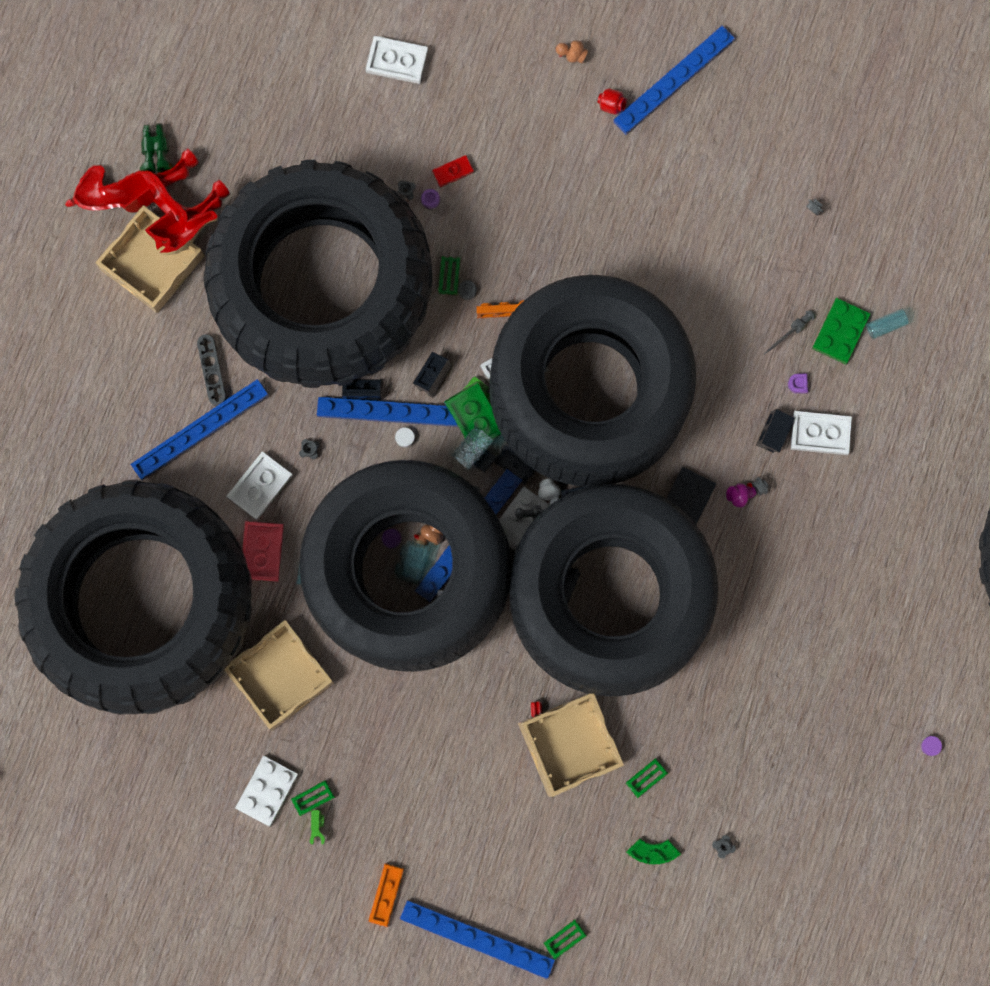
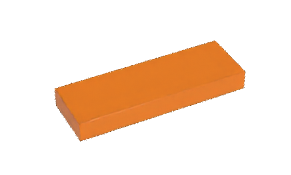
[368,864,404,927]

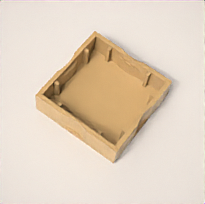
[95,206,204,313]
[225,620,334,731]
[518,693,624,797]

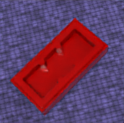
[432,155,474,188]

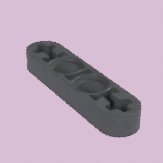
[197,334,226,407]

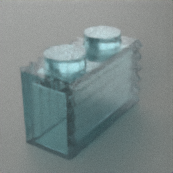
[451,426,494,470]
[394,541,431,585]

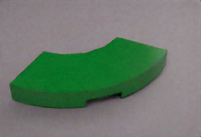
[626,839,681,865]

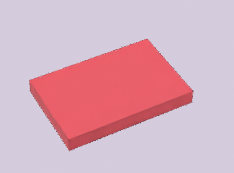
[242,521,284,582]

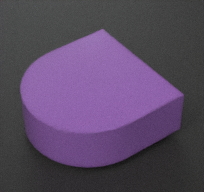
[788,374,808,394]

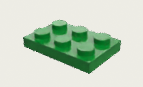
[812,298,870,365]
[444,382,501,451]

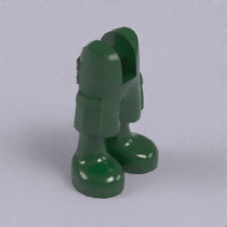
[139,123,174,173]

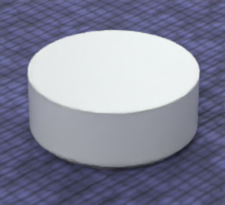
[395,428,415,448]

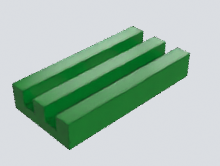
[438,256,461,295]
[625,758,668,798]
[291,780,335,817]
[543,919,587,959]

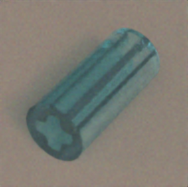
[866,309,908,339]

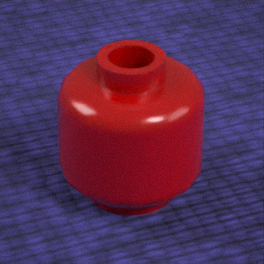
[598,88,627,115]

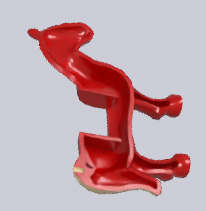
[65,148,230,255]

